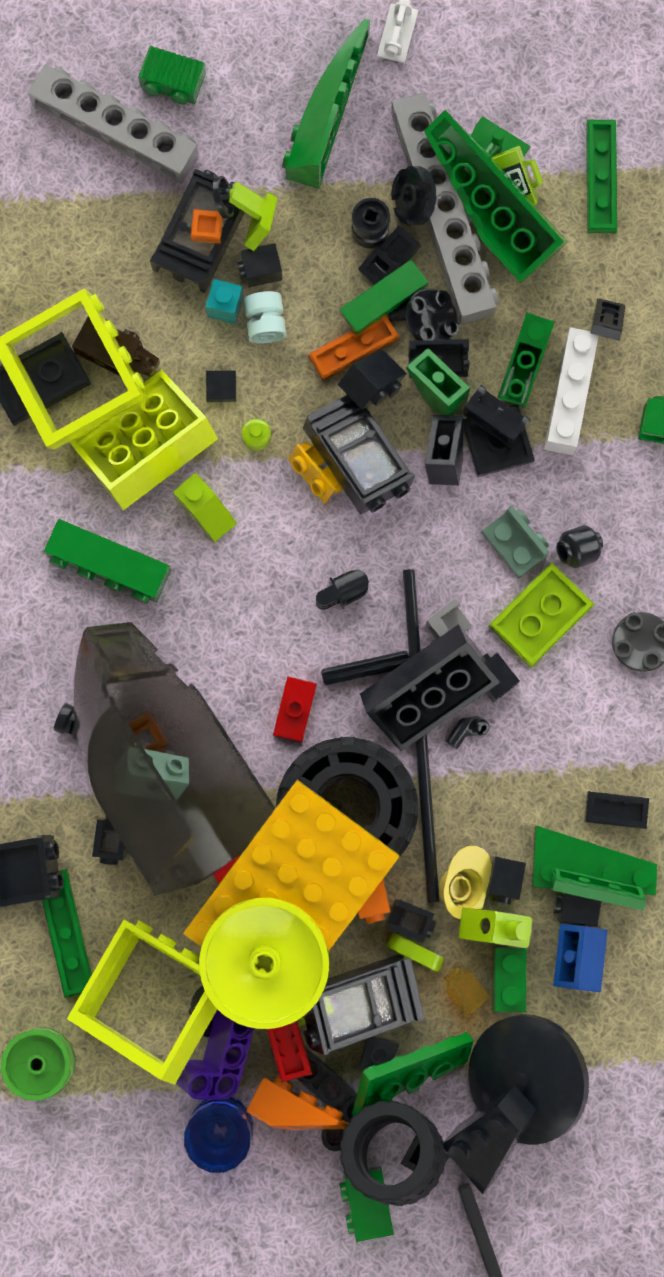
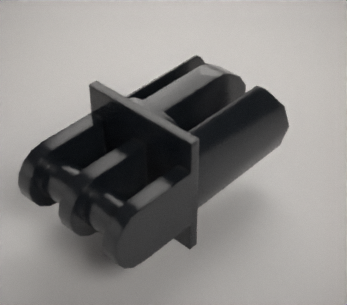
[316,569,369,610]

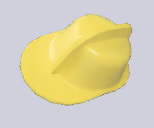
[439,846,492,920]

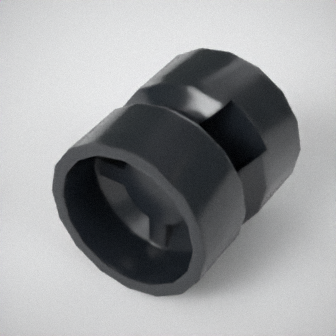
[351,197,390,248]

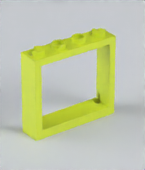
[0,289,147,450]
[67,919,217,1085]

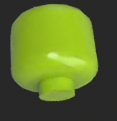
[242,419,271,451]

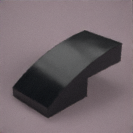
[358,225,422,284]

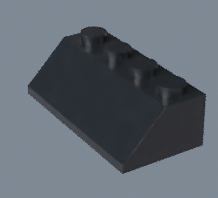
[360,624,500,752]

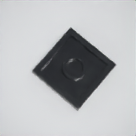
[463,405,535,478]

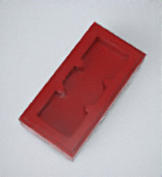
[273,676,317,743]
[266,1020,312,1083]

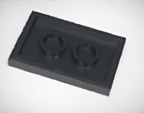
[0,332,91,426]

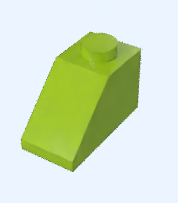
[173,472,237,543]

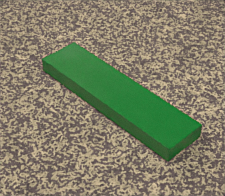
[586,119,617,234]
[42,869,92,998]

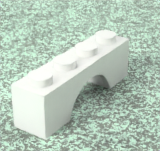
[544,327,599,455]

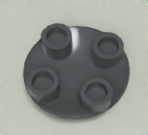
[612,612,664,672]

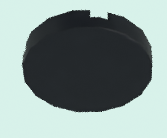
[391,166,437,226]

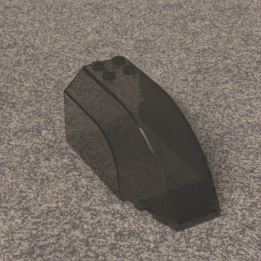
[73,622,275,896]

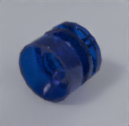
[184,1097,254,1173]

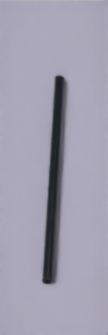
[403,569,440,903]

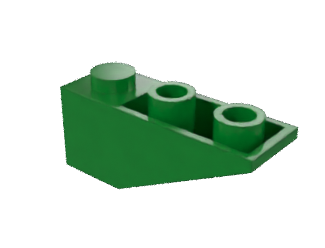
[497,312,555,407]

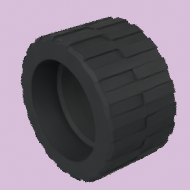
[340,1101,446,1206]

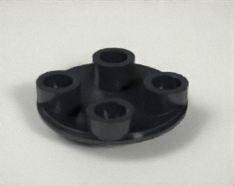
[405,289,459,340]

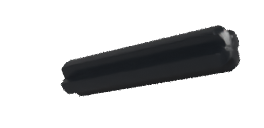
[321,651,409,685]

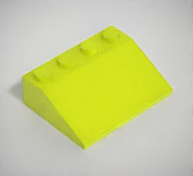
[69,369,218,510]

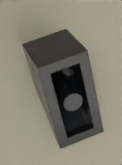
[425,415,464,486]

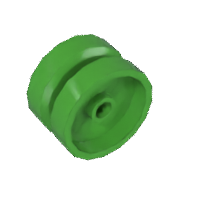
[0,1027,76,1101]

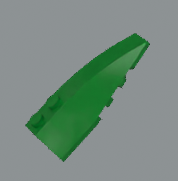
[282,18,370,189]
[424,110,568,283]

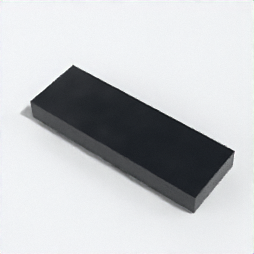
[457,1183,503,1277]

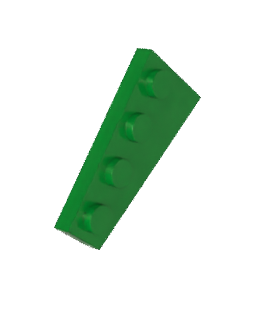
[532,825,657,895]
[352,1032,474,1116]

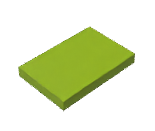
[488,562,595,668]

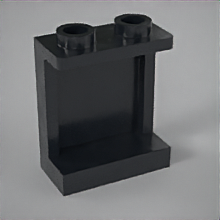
[0,835,64,907]

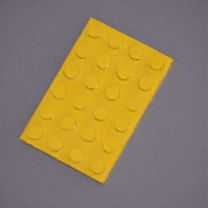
[183,779,399,952]

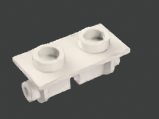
[377,0,418,63]

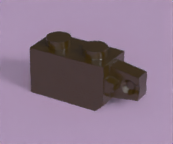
[72,316,160,377]

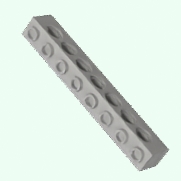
[391,92,499,325]

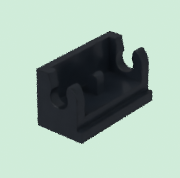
[408,339,470,378]
[463,385,531,448]

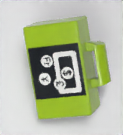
[491,146,543,205]

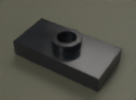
[590,298,626,341]
[584,791,649,829]

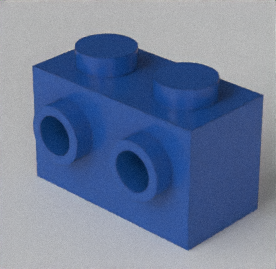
[553,924,608,992]

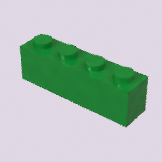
[44,518,171,604]

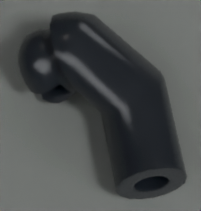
[445,716,490,750]

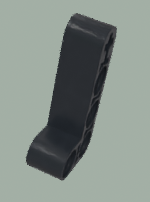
[271,1045,357,1152]

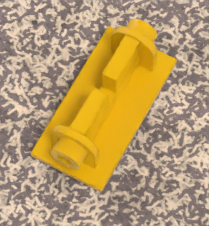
[288,442,343,504]

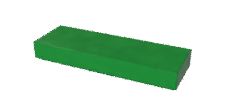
[339,260,429,335]
[550,868,646,911]

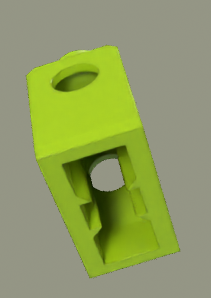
[458,907,532,948]

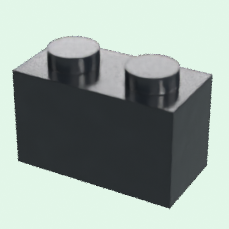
[337,349,407,410]

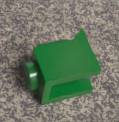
[638,396,664,444]

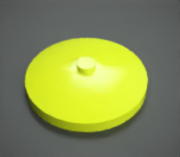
[199,898,329,1029]

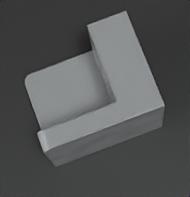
[425,599,471,639]

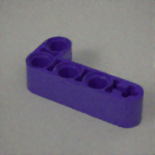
[176,1009,254,1100]

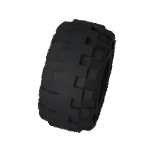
[276,737,418,857]

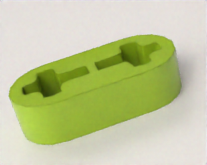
[386,932,445,973]

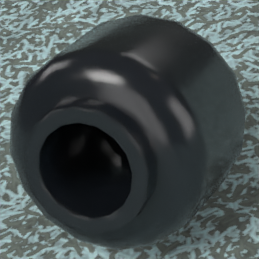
[556,525,603,568]

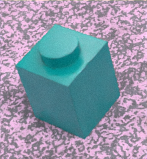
[206,279,244,325]

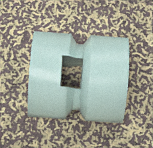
[244,291,287,344]

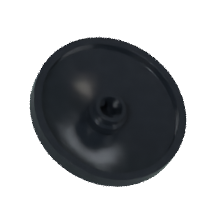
[468,1014,589,1145]

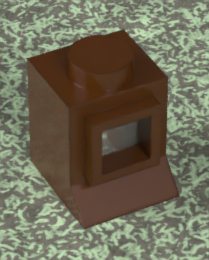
[121,711,170,753]

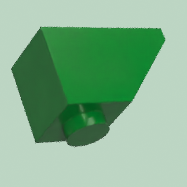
[406,348,470,415]

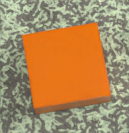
[191,209,223,244]

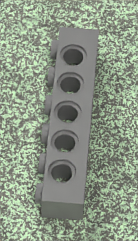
[28,64,199,184]

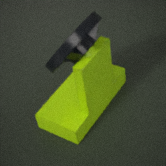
[212,176,278,251]

